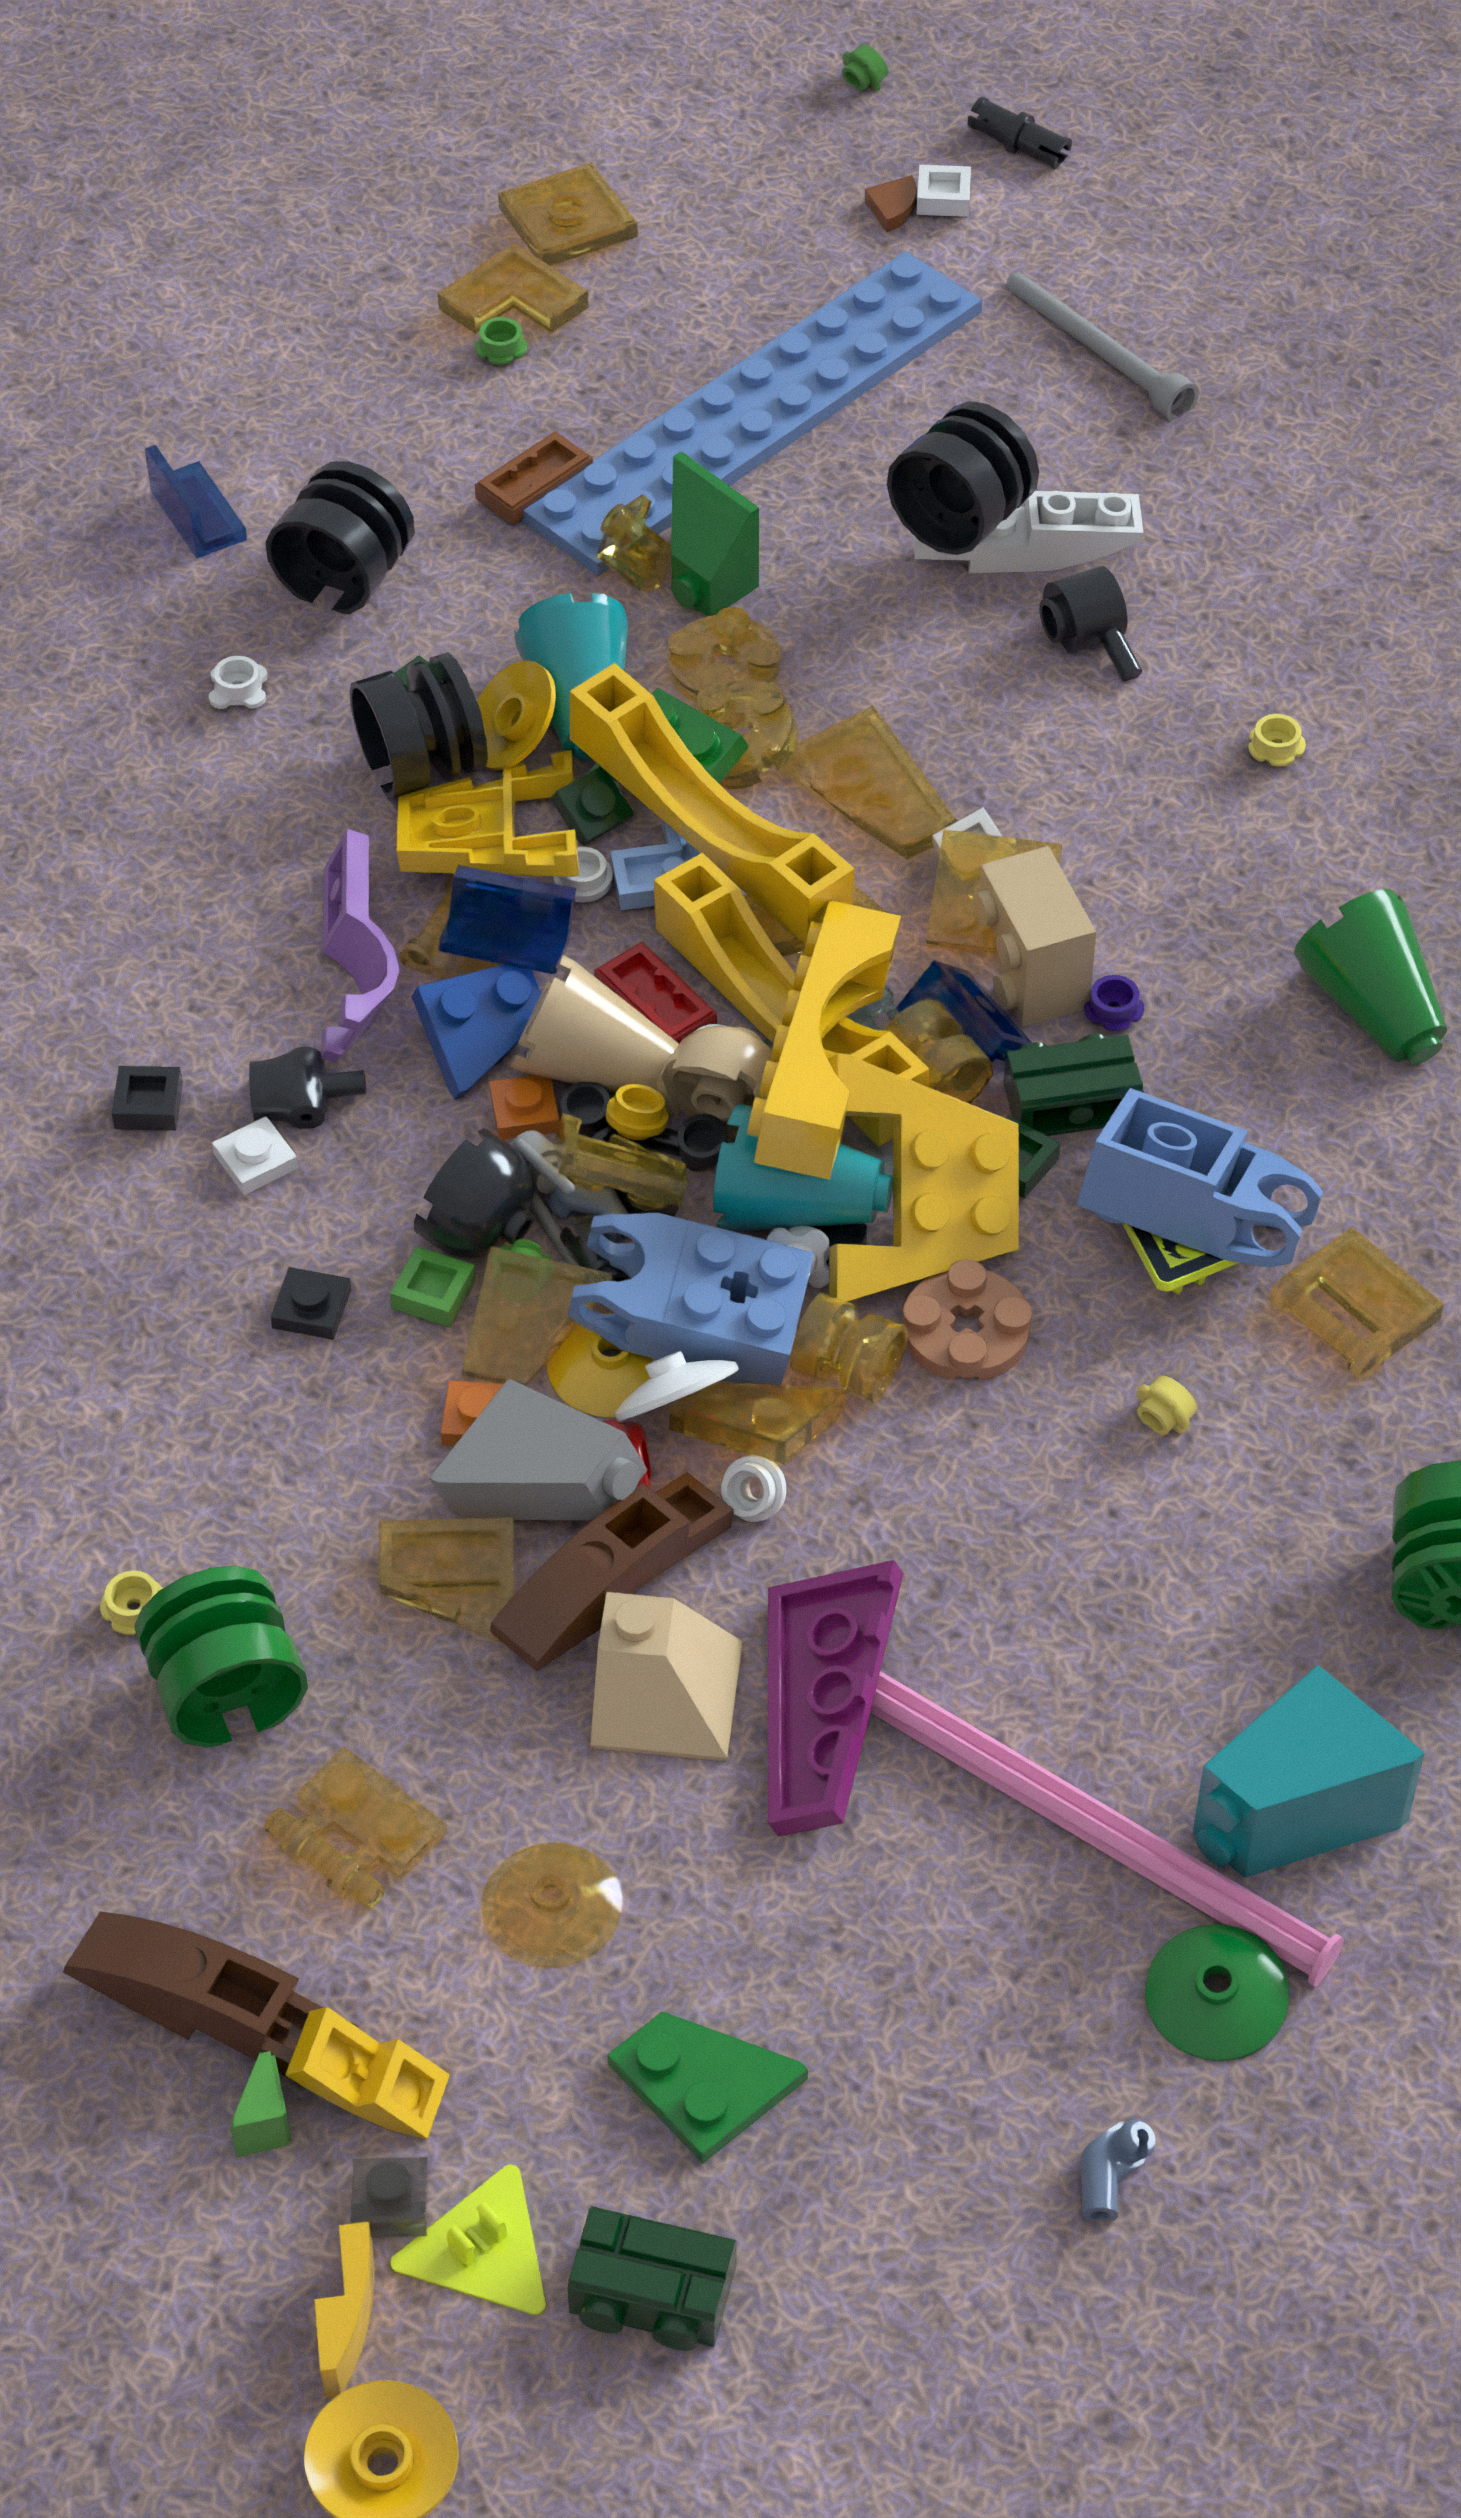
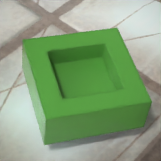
[390,1246,476,1327]

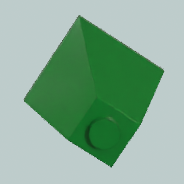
[671,451,759,619]

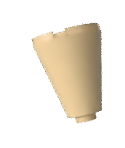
[509,955,679,1093]

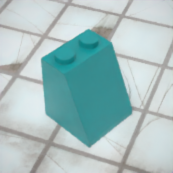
[1193,1665,1425,1878]

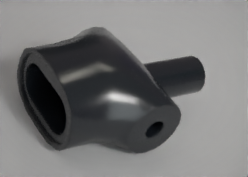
[249,1047,367,1129]

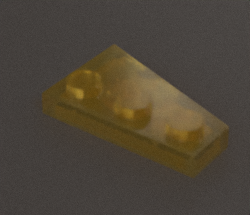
[771,705,957,860]

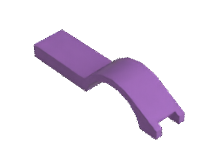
[321,829,399,1063]

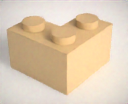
[973,846,1096,1027]

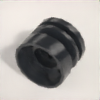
[886,401,1040,555]
[265,461,415,614]
[349,652,488,799]

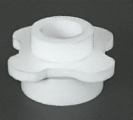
[209,656,268,709]
[767,1225,829,1288]

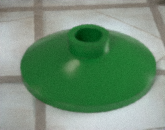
[1145,1924,1289,2061]

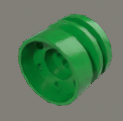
[1391,1460,1461,1629]
[134,1566,308,1748]

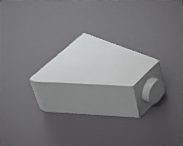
[429,1378,648,1520]

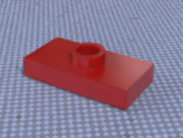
[594,941,717,1044]

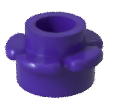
[1084,975,1144,1031]

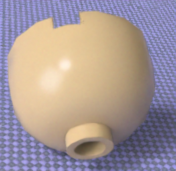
[657,1026,772,1142]

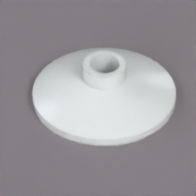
[615,1351,739,1421]

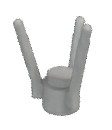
[510,1130,632,1277]

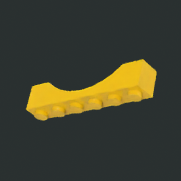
[570,663,855,945]
[654,853,929,1147]
[747,900,901,1180]

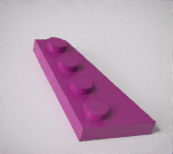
[768,1560,904,1837]

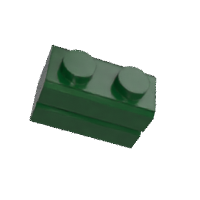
[1003,1034,1144,1136]
[567,2206,737,2351]

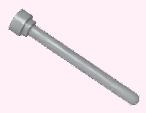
[1007,273,1199,421]

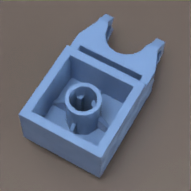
[1076,1088,1324,1267]
[567,1213,814,1395]

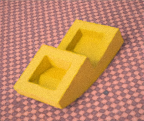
[286,2007,450,2139]
[314,2222,374,2398]

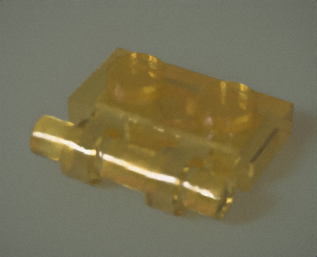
[264,1746,448,1910]

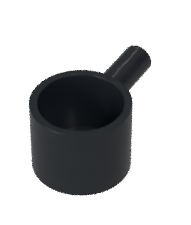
[1039,566,1142,682]

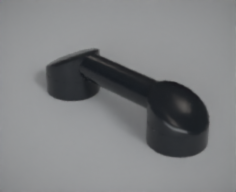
[560,1081,728,1172]

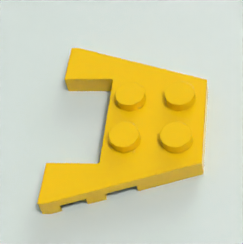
[396,750,579,877]
[829,1054,1019,1305]

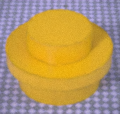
[605,1084,669,1140]

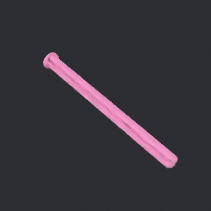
[870,1671,1344,1987]

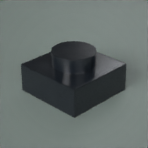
[112,1066,183,1131]
[271,1267,351,1340]

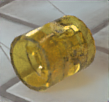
[884,999,993,1104]
[790,1293,908,1403]

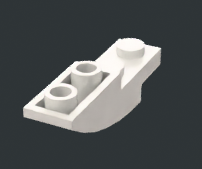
[913,491,1143,573]

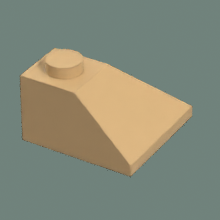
[590,1592,743,1761]

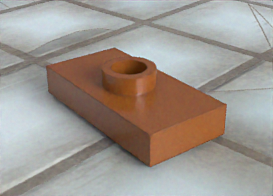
[475,431,593,526]

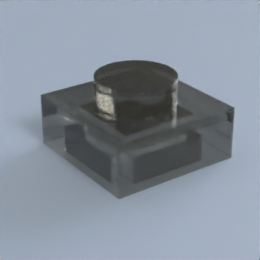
[351,2157,428,2238]

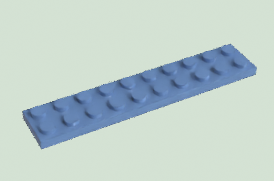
[522,251,982,576]

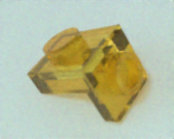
[596,494,671,593]

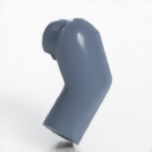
[548,1175,629,1243]
[1080,2119,1156,2220]

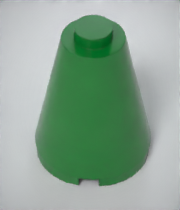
[1294,889,1447,1065]

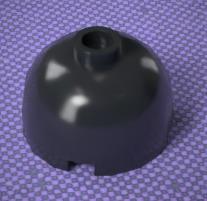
[414,1128,535,1258]

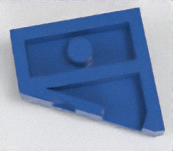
[411,959,541,1099]

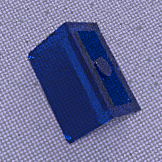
[145,445,247,559]
[438,865,577,974]
[892,960,1032,1092]

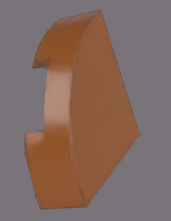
[865,175,917,232]

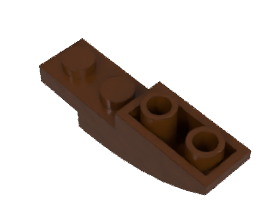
[490,1472,734,1671]
[63,1911,358,2084]

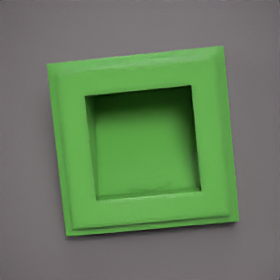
[230,2051,292,2157]

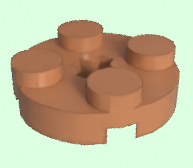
[902,1259,1032,1381]

